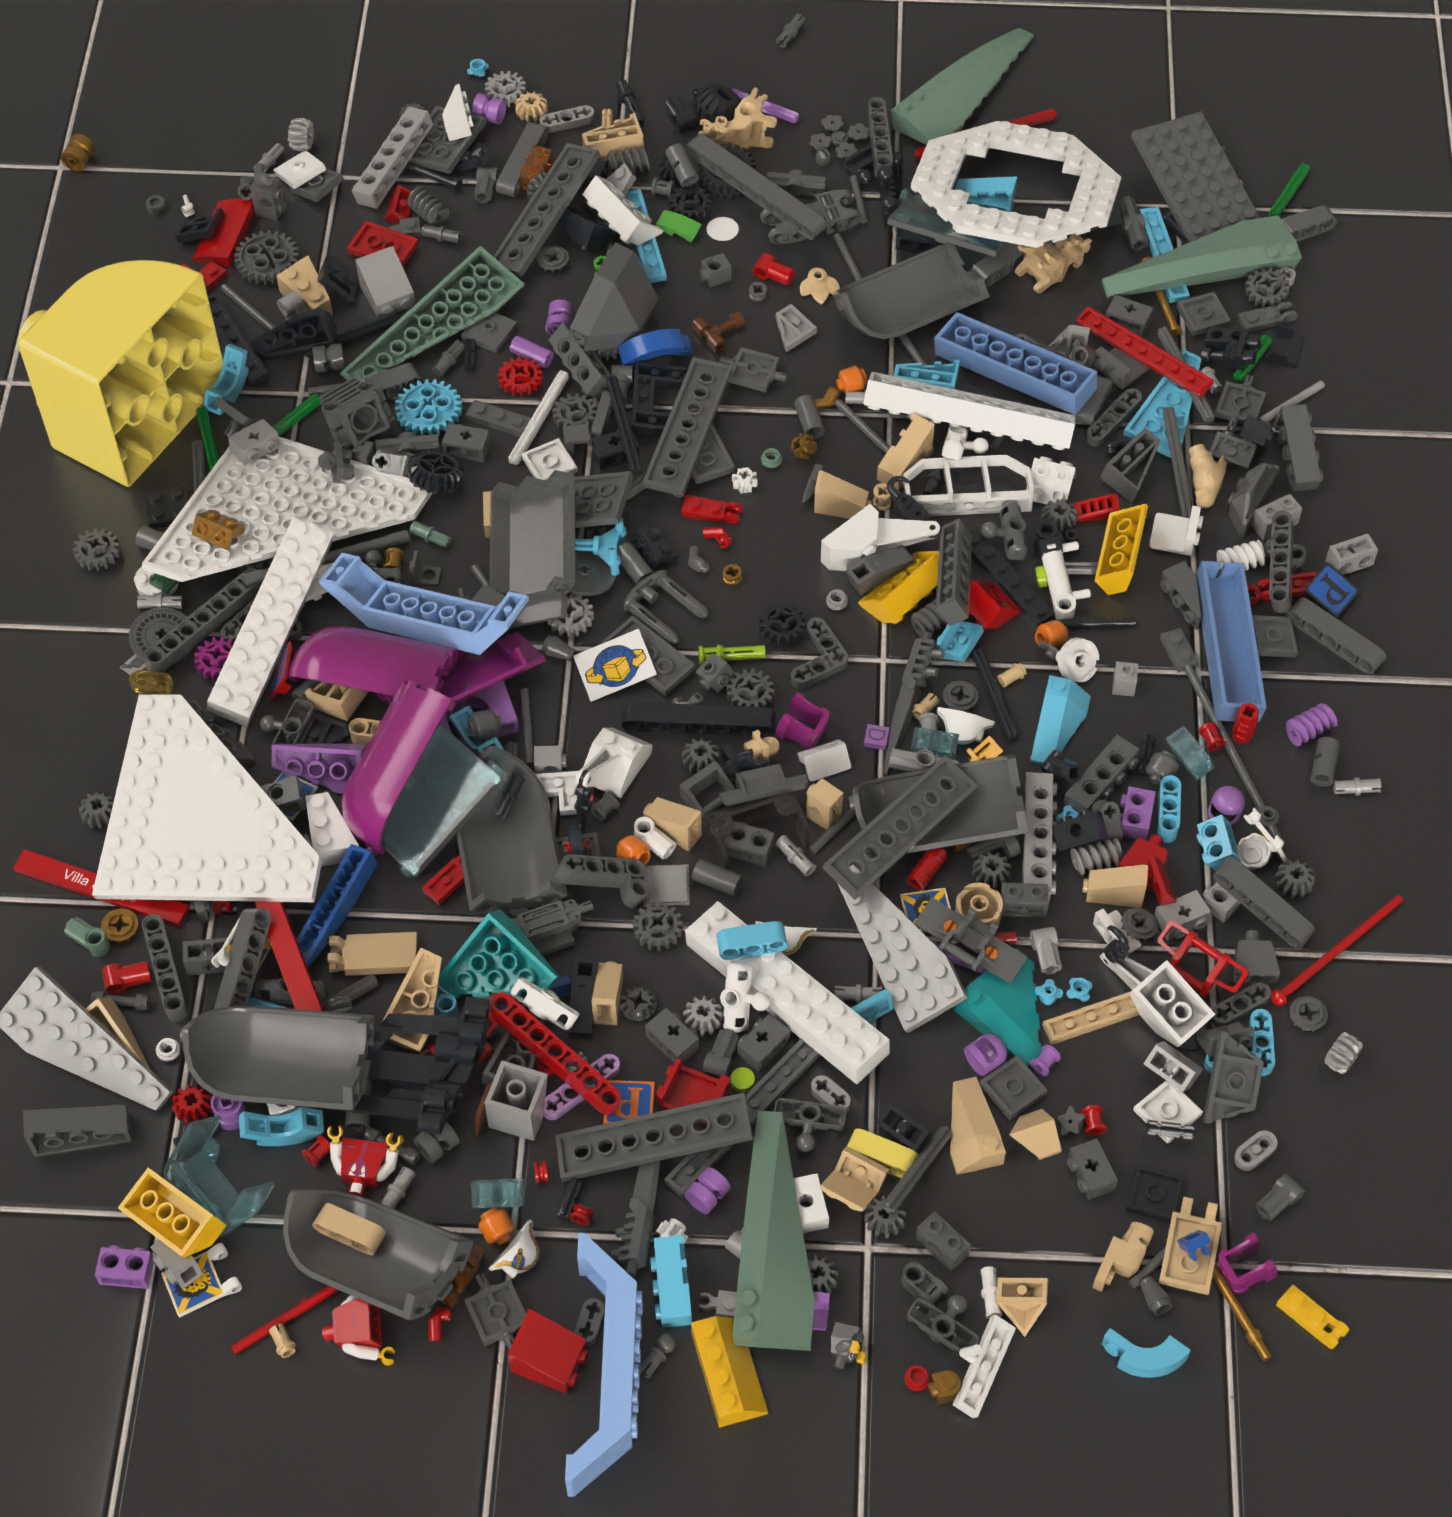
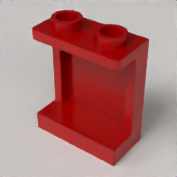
[656,1058,731,1126]

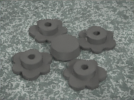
[810,115,869,159]

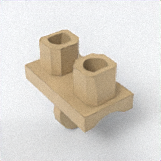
[744,730,779,766]

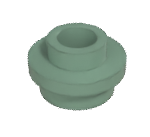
[761,448,782,468]

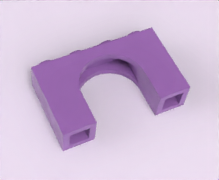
[439,681,519,738]

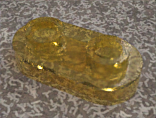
[129,670,174,695]

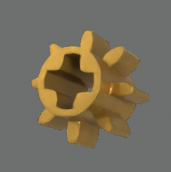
[791,433,817,460]

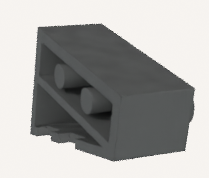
[1100,428,1161,504]

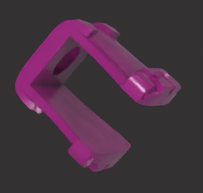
[775,692,830,750]
[1217,1232,1277,1295]

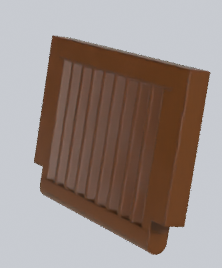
[474,1082,492,1138]

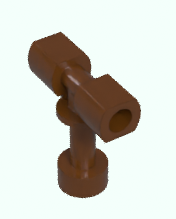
[692,311,745,353]

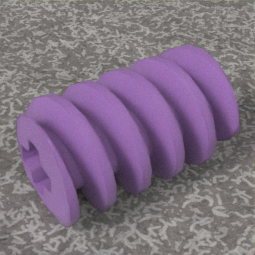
[1286,703,1337,746]

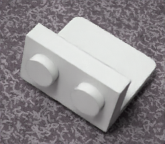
[1026,456,1076,505]
[1149,506,1203,556]

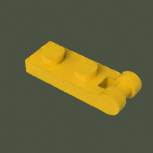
[1276,1285,1349,1349]

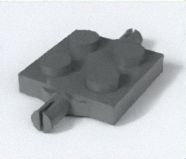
[719,347,788,393]
[1215,375,1266,432]
[464,1273,526,1350]

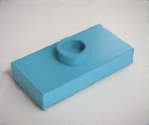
[851,989,894,1023]

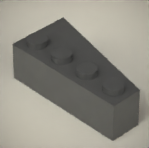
[1273,404,1323,492]
[482,1004,546,1086]

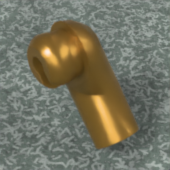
[815,387,839,409]

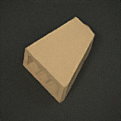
[814,470,872,519]
[643,797,702,852]
[1082,865,1148,908]
[592,961,623,1025]

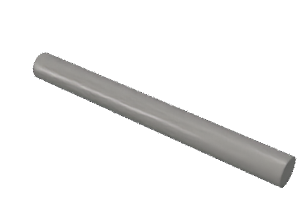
[1259,380,1325,422]

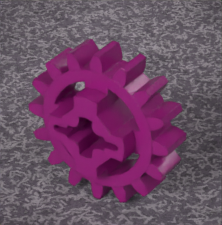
[194,637,233,682]

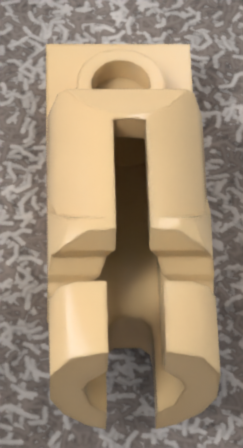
[1093,1222,1154,1292]

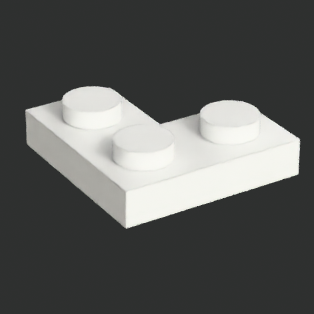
[535,771,579,815]

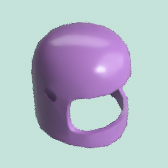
[1208,786,1245,826]
[964,1034,1007,1076]

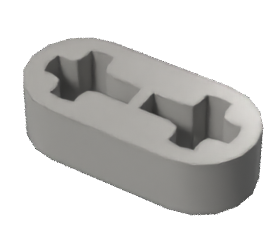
[811,1075,851,1115]

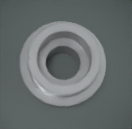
[826,589,848,610]

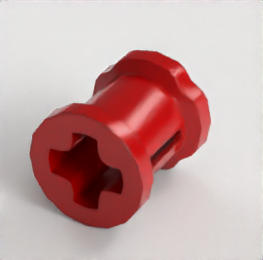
[1198,722,1226,752]
[1081,1105,1107,1136]
[301,1135,330,1168]

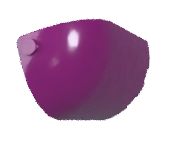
[287,626,460,697]
[341,679,456,856]

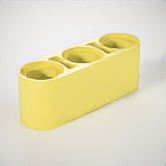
[847,1129,919,1178]

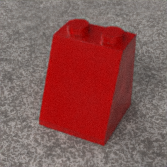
[508,1309,589,1394]

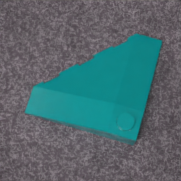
[438,909,558,998]
[954,948,1042,1067]

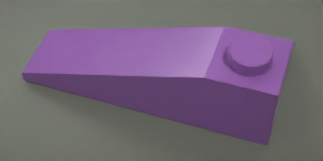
[272,744,366,794]

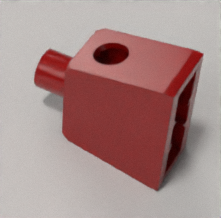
[1119,835,1168,891]

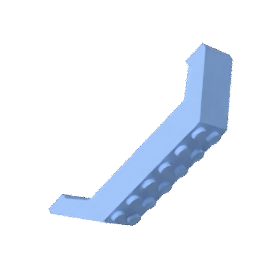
[319,553,529,655]
[565,1233,643,1497]

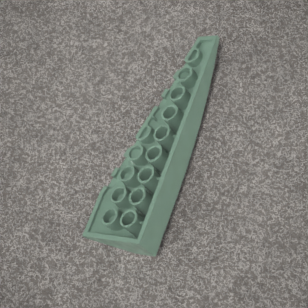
[891,28,1034,145]
[1102,215,1302,298]
[340,246,525,382]
[732,1111,815,1351]

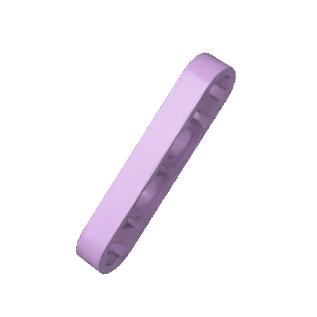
[543,1054,620,1120]

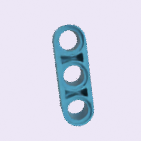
[1156,775,1181,843]
[716,921,788,960]

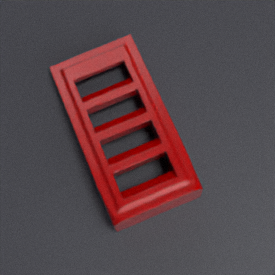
[1073,494,1120,522]

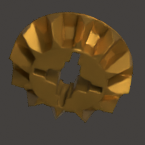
[101,908,139,944]

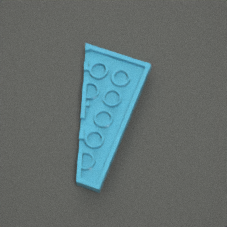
[1123,349,1201,458]

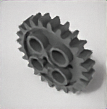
[234,230,300,285]

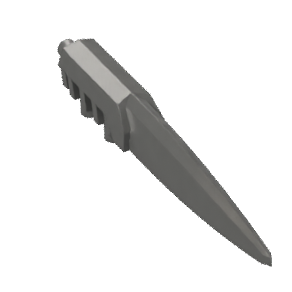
[884,632,945,774]
[611,1133,660,1277]

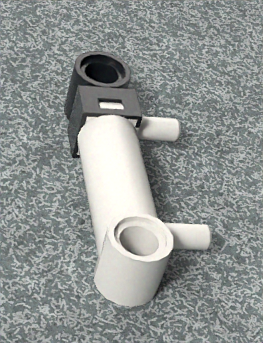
[1036,519,1091,620]

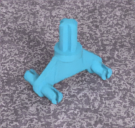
[575,517,627,576]

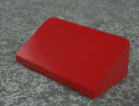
[385,184,412,223]
[1147,854,1177,906]

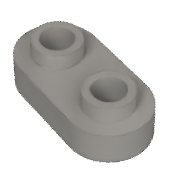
[1234,1130,1278,1171]

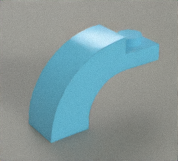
[203,344,249,415]
[449,705,504,756]
[239,1107,324,1146]
[1102,1328,1191,1378]

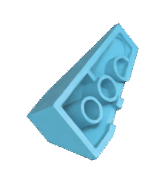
[1030,675,1091,765]

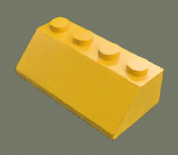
[1094,504,1148,595]
[858,551,939,624]
[118,1168,227,1258]
[691,1316,768,1428]

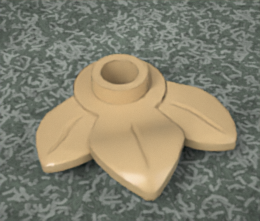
[800,267,840,305]

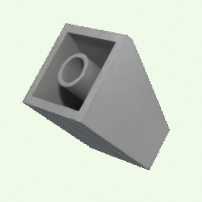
[355,246,415,318]
[484,1060,548,1141]

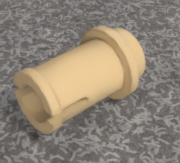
[997,663,1027,687]
[912,693,939,720]
[269,1324,296,1358]

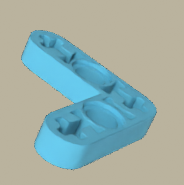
[1204,1009,1275,1076]

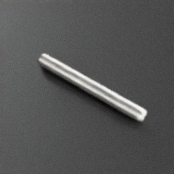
[508,370,569,466]

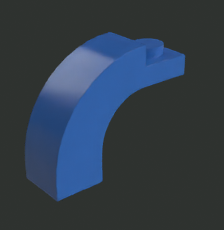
[618,329,693,366]

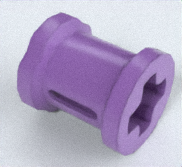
[1030,1044,1061,1076]

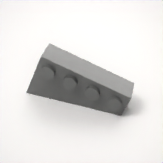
[23,1104,132,1157]

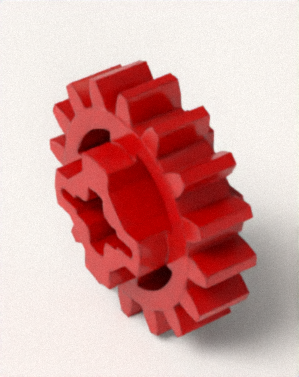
[498,356,543,397]

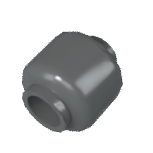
[468,709,502,740]
[1146,751,1179,786]

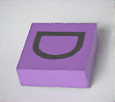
[864,724,890,750]

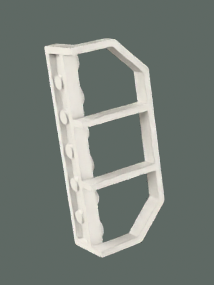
[903,455,1034,516]

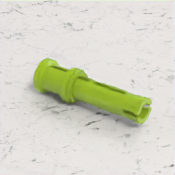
[698,645,765,665]

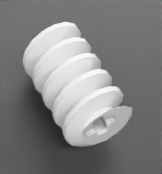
[1217,540,1265,571]

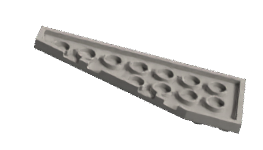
[837,865,968,1033]
[0,966,174,1111]

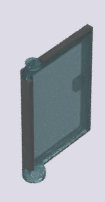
[887,188,1006,257]
[381,724,508,878]

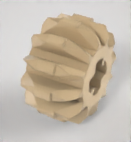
[515,91,548,123]

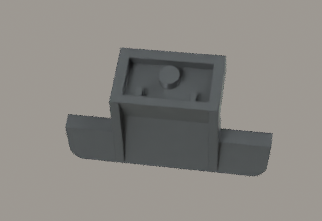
[719,764,808,806]

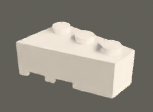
[305,792,359,867]

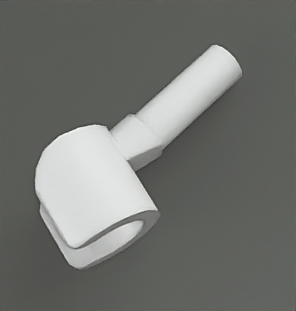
[181,195,195,218]

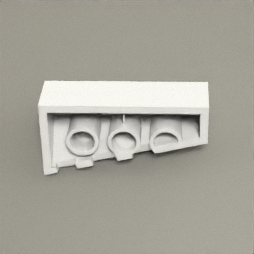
[582,176,664,245]

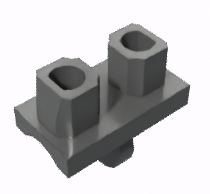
[318,441,354,483]

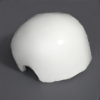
[1237,833,1271,870]

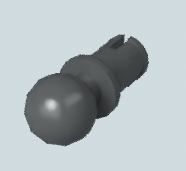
[639,1333,675,1378]

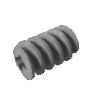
[1070,838,1122,876]

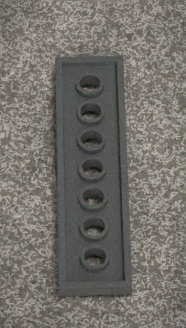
[493,143,601,277]
[642,357,732,496]
[822,755,978,900]
[555,1093,753,1182]

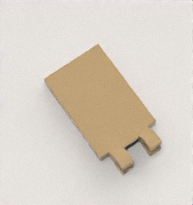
[328,932,418,976]
[1158,1197,1222,1295]

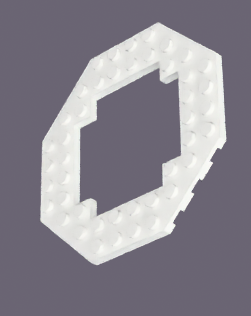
[911,121,1121,248]

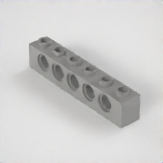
[352,106,433,209]
[1022,772,1057,903]

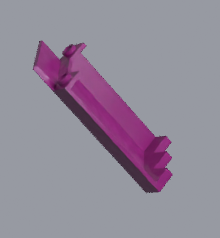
[377,632,546,706]

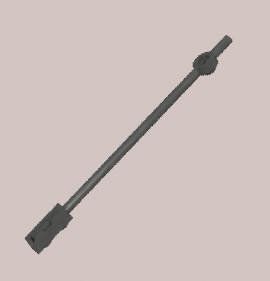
[1160,628,1286,847]

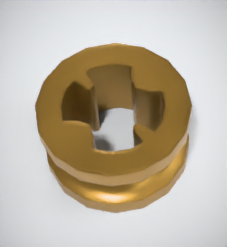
[723,564,742,585]

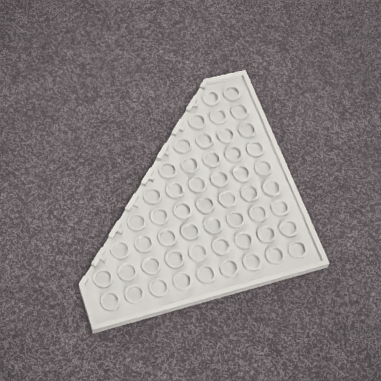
[142,426,432,582]
[92,695,322,902]

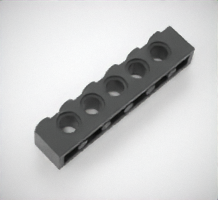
[936,519,972,626]

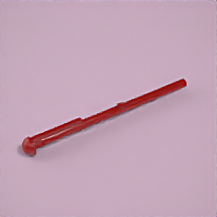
[1271,895,1403,1006]
[231,1285,339,1354]

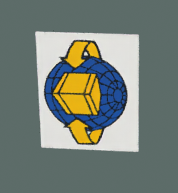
[573,629,657,702]

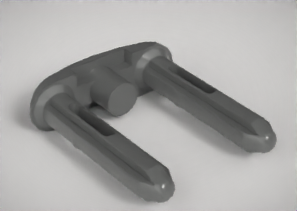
[623,570,709,645]

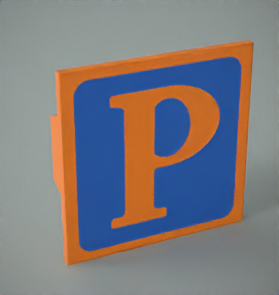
[603,1080,655,1124]

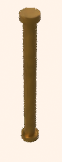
[1141,257,1182,336]

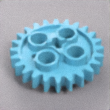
[395,379,463,436]

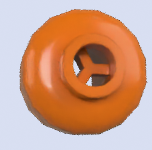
[836,365,868,394]
[1035,620,1068,649]
[616,835,651,866]
[478,1207,515,1246]

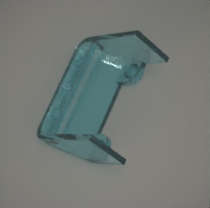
[163,1115,275,1239]

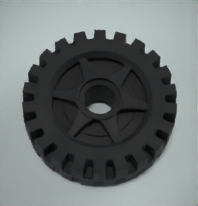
[699,144,757,200]

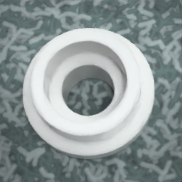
[156,1038,180,1062]

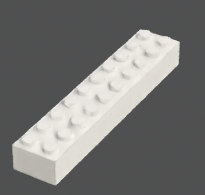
[863,372,1075,450]
[206,517,334,727]
[685,901,890,1084]

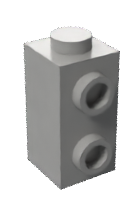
[150,1240,203,1289]

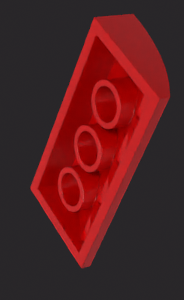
[192,199,255,268]

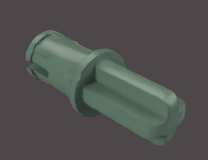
[410,521,451,547]

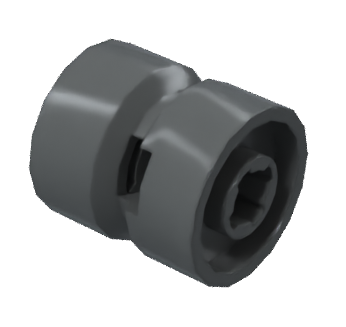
[312,343,345,373]
[413,1122,460,1164]

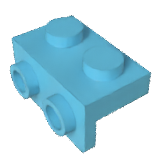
[936,621,984,662]

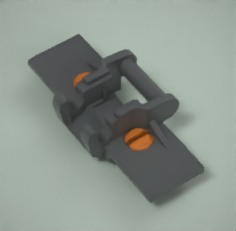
[914,897,1028,984]

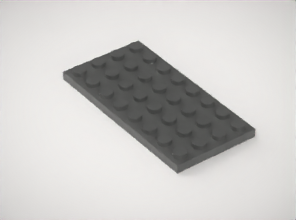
[1131,111,1260,243]

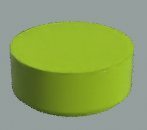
[1035,566,1048,588]
[731,1067,755,1093]

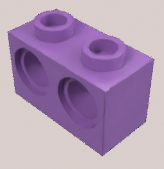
[1120,786,1156,841]
[95,1245,154,1289]

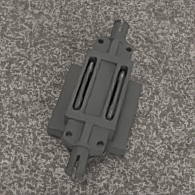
[512,899,594,956]

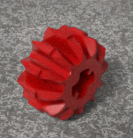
[172,1083,213,1125]

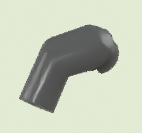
[672,692,703,705]

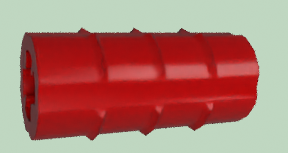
[1232,703,1259,744]
[906,847,948,891]

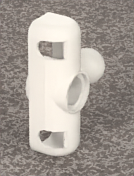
[942,426,989,460]
[720,960,770,1033]
[511,976,580,1030]

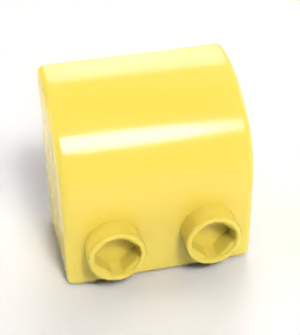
[18,260,223,487]

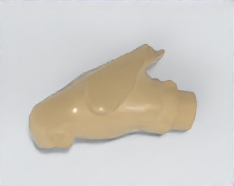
[1188,444,1227,508]

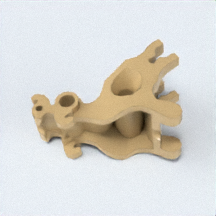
[698,87,777,150]
[1015,233,1092,294]

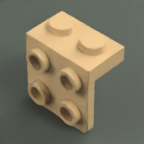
[820,1146,890,1212]

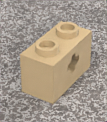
[806,778,843,830]

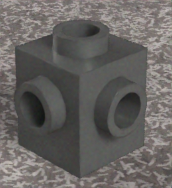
[696,653,735,693]

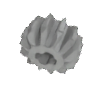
[288,118,315,152]
[683,995,724,1037]
[1325,1032,1363,1074]

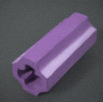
[510,336,554,368]

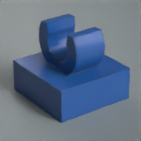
[1177,1230,1211,1261]

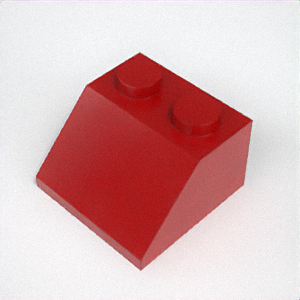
[969,580,1022,629]

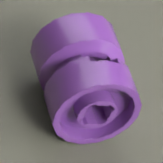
[472,93,506,124]
[545,299,575,336]
[211,1095,247,1131]
[684,1167,731,1214]

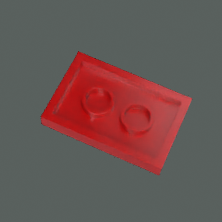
[347,221,419,267]

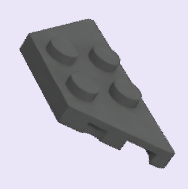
[1202,1031,1264,1124]

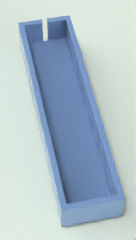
[1195,561,1267,723]

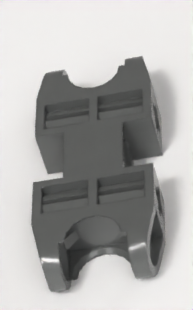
[760,189,862,245]

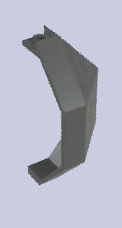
[567,242,658,352]

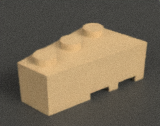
[582,113,644,161]
[276,255,333,315]

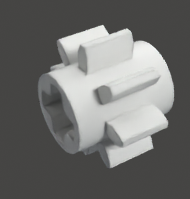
[732,467,758,494]
[656,1218,688,1243]

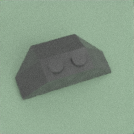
[1228,463,1280,538]

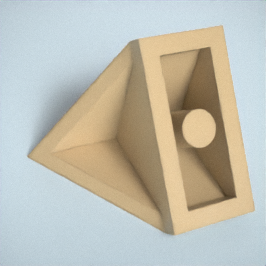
[1009,1109,1062,1160]
[996,1278,1048,1337]

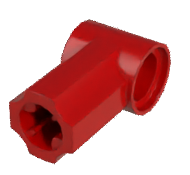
[752,253,795,285]
[102,961,152,995]

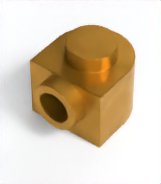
[928,1370,961,1405]

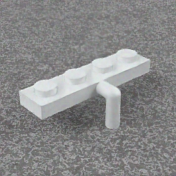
[953,1315,1016,1418]

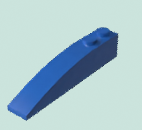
[297,844,377,967]

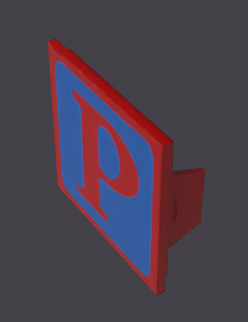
[269,641,295,700]

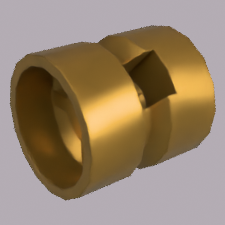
[61,134,95,172]

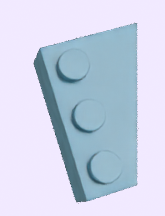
[955,177,1017,212]
[893,360,960,389]
[650,1235,692,1328]

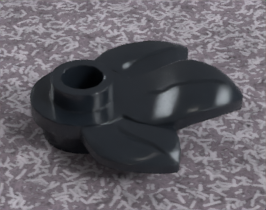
[723,749,768,779]

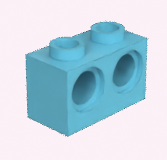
[1197,815,1241,871]

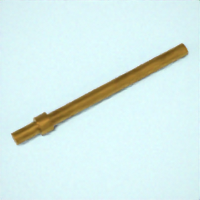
[1212,1263,1272,1362]

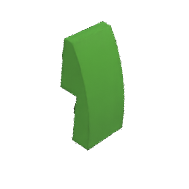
[655,210,702,242]

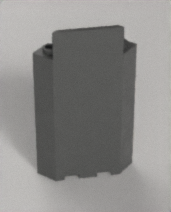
[490,470,575,629]

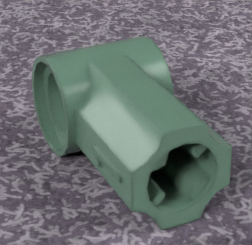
[64,917,110,957]

